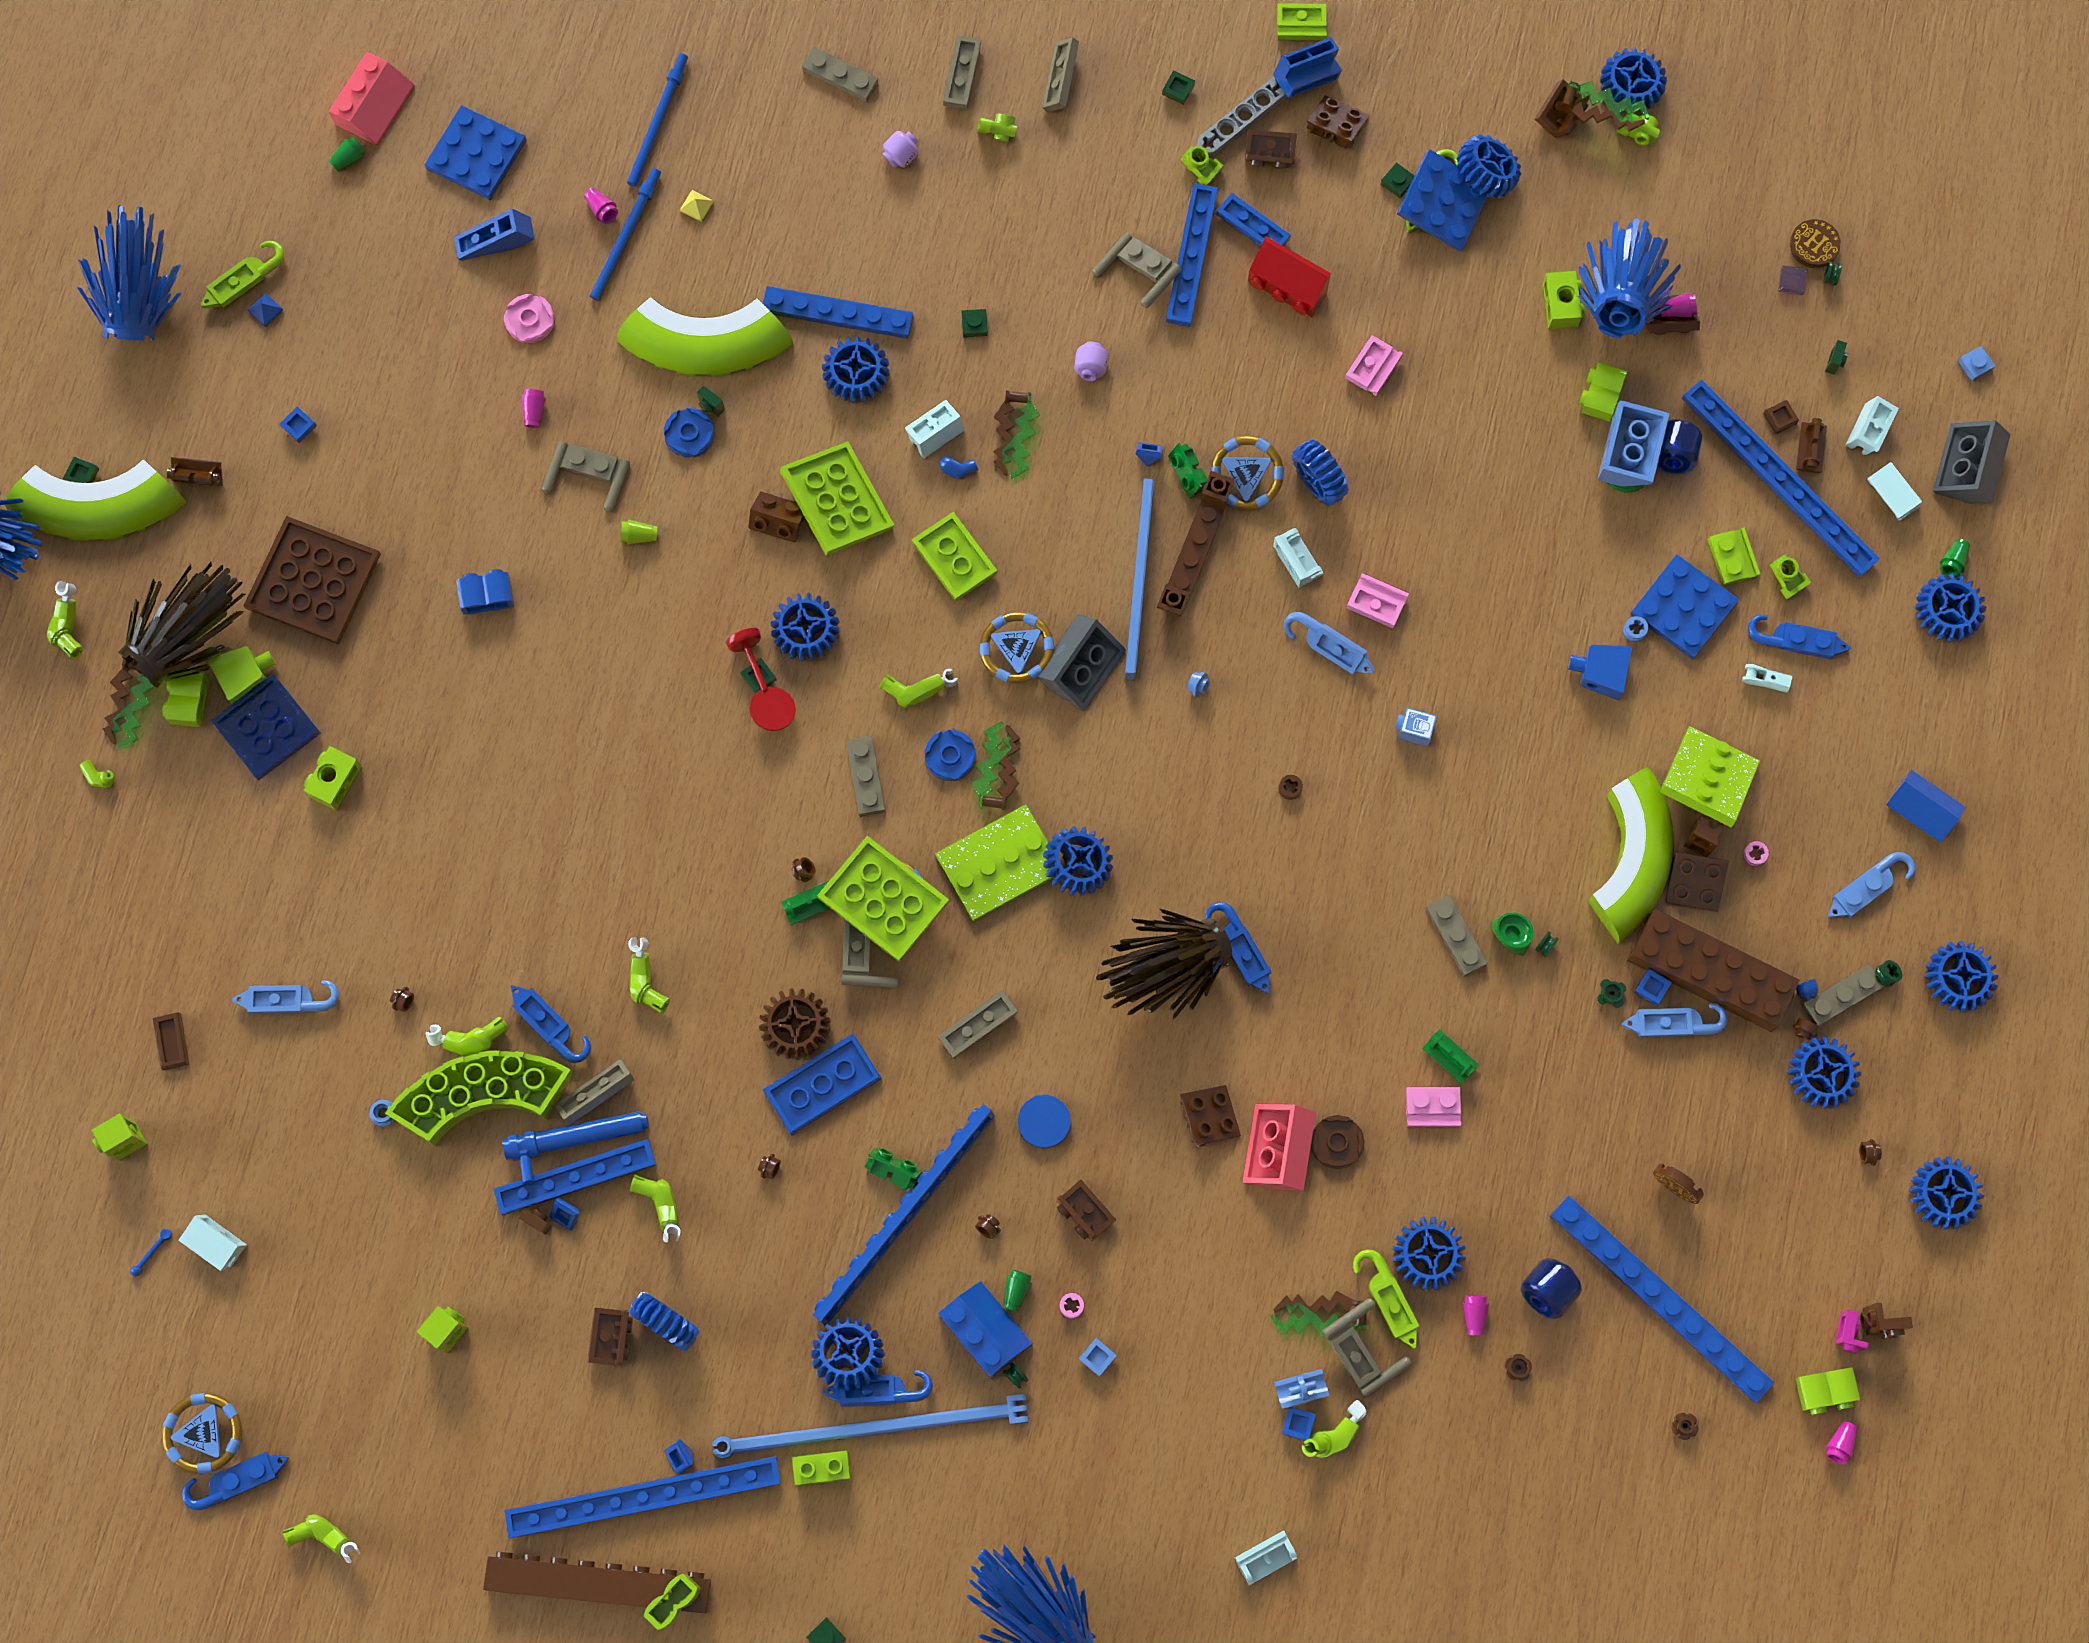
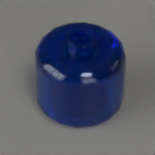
[1657,419,1702,475]
[1520,1258,1582,1319]

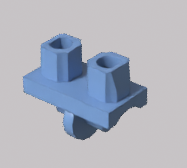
[1274,1369,1330,1409]

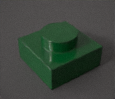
[1162,70,1195,105]
[1381,162,1415,198]
[961,309,988,338]
[1825,340,1848,375]
[697,385,725,417]
[63,457,99,483]
[740,658,777,694]
[806,1617,845,1643]

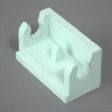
[1845,396,1899,455]
[905,400,965,458]
[1867,462,1922,521]
[1273,528,1323,588]
[179,1215,247,1271]
[1234,1531,1297,1585]

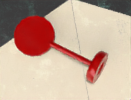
[726,628,796,731]

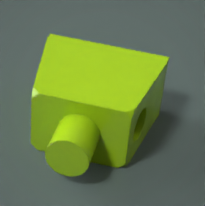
[208,646,276,708]

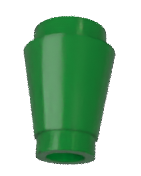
[328,136,366,172]
[1940,539,1970,577]
[1003,1269,1032,1312]

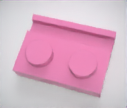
[1345,335,1403,396]
[1346,573,1409,629]
[1406,1087,1461,1127]

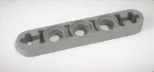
[1197,76,1287,158]

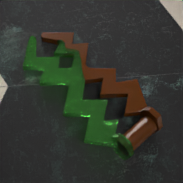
[1560,80,1649,132]
[993,390,1040,479]
[103,659,155,748]
[971,722,1020,810]
[1271,1291,1368,1337]

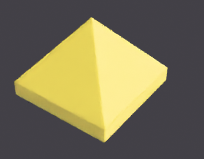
[680,190,714,222]

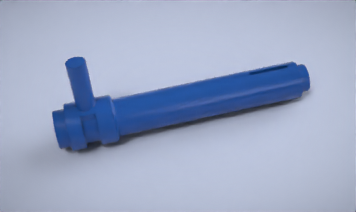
[502,1111,649,1185]

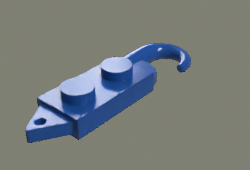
[1748,615,1851,659]
[1205,902,1271,994]
[511,985,591,1063]
[823,1370,933,1407]
[182,1452,289,1510]

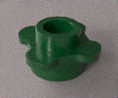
[1597,979,1626,1008]

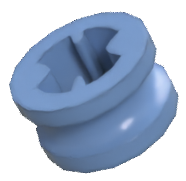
[1623,616,1648,642]

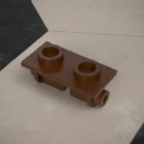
[1796,418,1827,473]
[167,457,223,486]

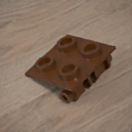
[1306,95,1369,149]
[1666,852,1729,912]
[1180,1085,1241,1148]

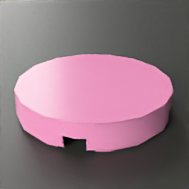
[504,294,555,343]

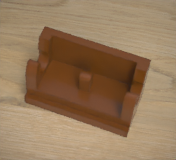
[1683,813,1724,857]

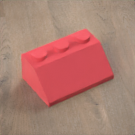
[329,52,415,145]
[1243,1104,1316,1191]

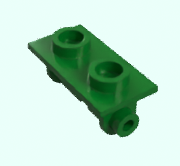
[1168,443,1207,499]
[781,881,830,925]
[1422,1029,1479,1084]
[864,1148,922,1191]

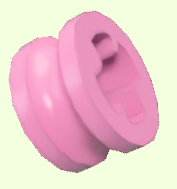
[1743,841,1769,866]
[1060,1293,1084,1319]

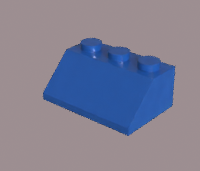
[938,1281,1033,1379]

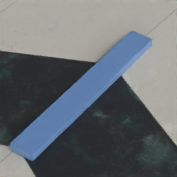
[1125,479,1154,681]

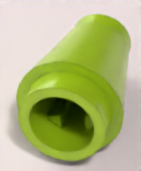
[620,519,657,545]

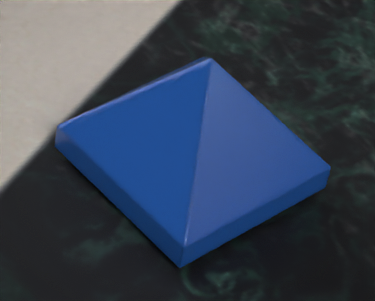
[248,293,283,327]
[1136,442,1163,466]
[549,1198,580,1231]
[665,1439,693,1475]

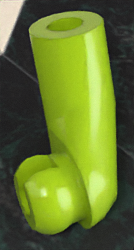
[79,760,115,788]

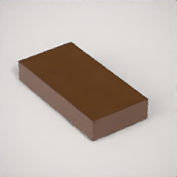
[153,1012,190,1070]

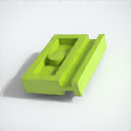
[1277,3,1327,40]
[1707,527,1760,586]

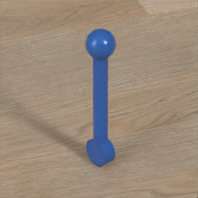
[130,1229,172,1276]

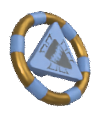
[1211,435,1284,510]
[979,612,1055,683]
[162,1393,242,1474]

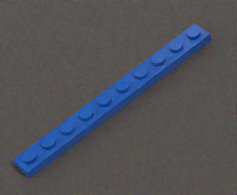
[1682,379,1880,578]
[813,1104,995,1326]
[1550,1196,1775,1403]
[504,1456,781,1538]

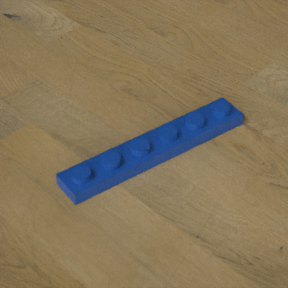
[1166,183,1218,327]
[763,286,913,339]
[493,1139,657,1216]

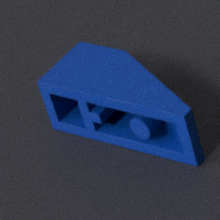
[454,209,535,260]

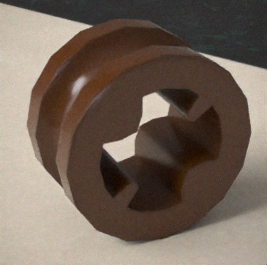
[1278,775,1303,800]

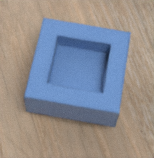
[1958,346,1995,381]
[1079,1338,1117,1377]

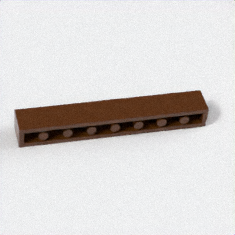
[483,1551,711,1614]

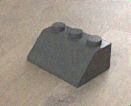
[1933,420,2011,504]
[1037,614,1126,711]

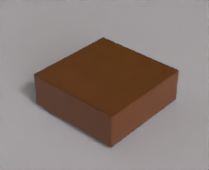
[1763,400,1799,434]

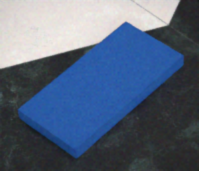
[763,1033,882,1135]

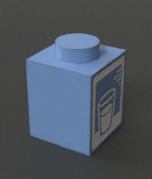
[1395,707,1437,747]

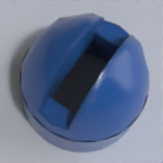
[1796,979,1819,1000]

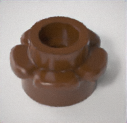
[791,857,816,882]
[390,987,414,1012]
[1792,1018,1818,1040]
[1859,1139,1882,1166]
[758,1154,781,1180]
[975,1214,1001,1239]
[1505,1354,1532,1381]
[1671,1412,1699,1440]

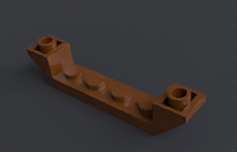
[1157,471,1235,617]

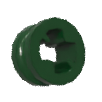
[1823,261,1842,286]
[1535,931,1559,958]
[1875,960,1903,987]
[1003,1362,1029,1389]

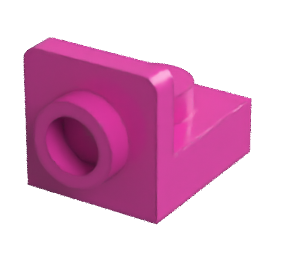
[1835,1310,1869,1354]

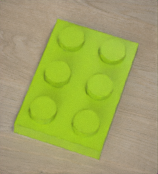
[912,512,997,601]

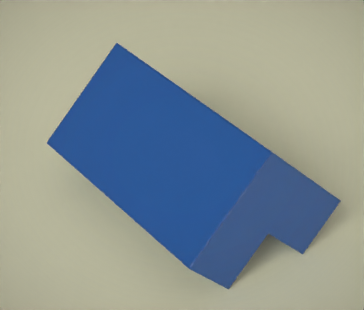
[1273,38,1342,98]
[1886,770,1966,843]

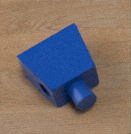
[1568,645,1632,700]

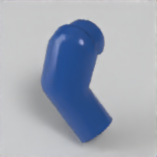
[939,456,978,479]

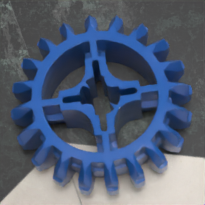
[1600,47,1667,113]
[1456,134,1521,198]
[822,336,890,404]
[1292,439,1349,506]
[1914,573,1986,642]
[770,593,840,662]
[1043,826,1113,896]
[1924,941,1999,1012]
[1787,1037,1861,1109]
[1909,1157,1985,1230]
[1392,1217,1466,1290]
[628,1292,699,1350]
[811,1317,885,1391]

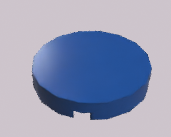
[664,408,715,458]
[925,729,976,781]
[1018,1095,1071,1149]

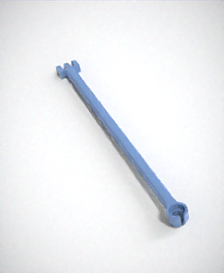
[712,1394,1029,1459]

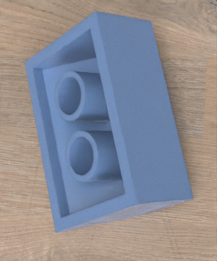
[1597,400,1670,487]

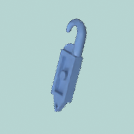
[1284,612,1375,674]
[1828,852,1915,918]
[232,980,339,1014]
[1621,1003,1728,1038]

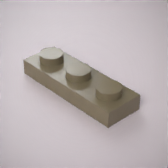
[943,35,981,110]
[1042,37,1079,112]
[802,47,878,103]
[846,736,885,817]
[1425,895,1488,977]
[1801,964,1884,1026]
[938,990,1018,1059]
[554,1059,635,1126]

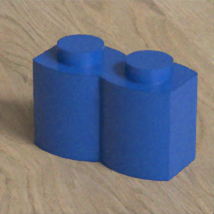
[457,569,514,614]

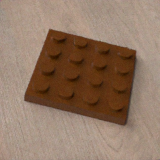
[243,516,381,645]

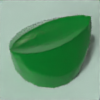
[1491,912,1534,956]

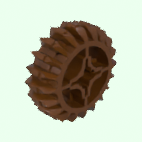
[759,988,831,1060]

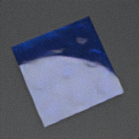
[210,674,321,781]

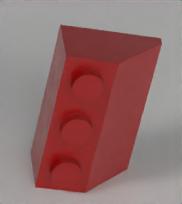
[1248,236,1331,317]

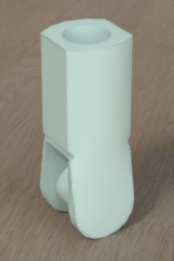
[1742,664,1792,693]

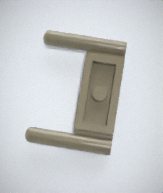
[1092,233,1182,308]
[541,441,630,512]
[841,919,900,988]
[1322,1298,1412,1398]

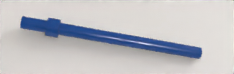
[627,53,688,187]
[590,168,661,301]

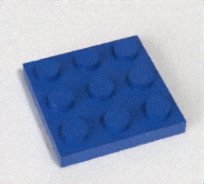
[424,105,527,200]
[1397,149,1487,251]
[1630,554,1739,660]

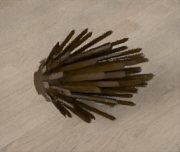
[118,562,246,688]
[1096,909,1232,1020]

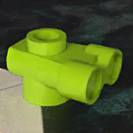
[1616,112,1660,145]
[977,113,1017,142]
[1181,146,1224,185]
[1769,554,1812,599]

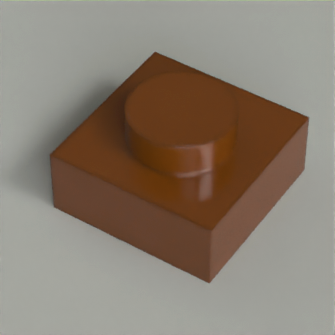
[519,1209,551,1235]

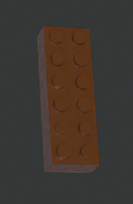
[1627,909,1800,1032]

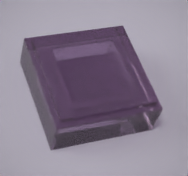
[1778,265,1808,295]

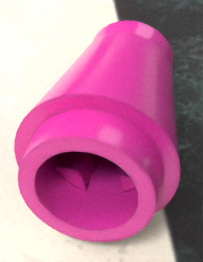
[584,188,618,224]
[1660,293,1698,317]
[521,389,546,428]
[1462,1295,1489,1335]
[1826,1421,1858,1465]

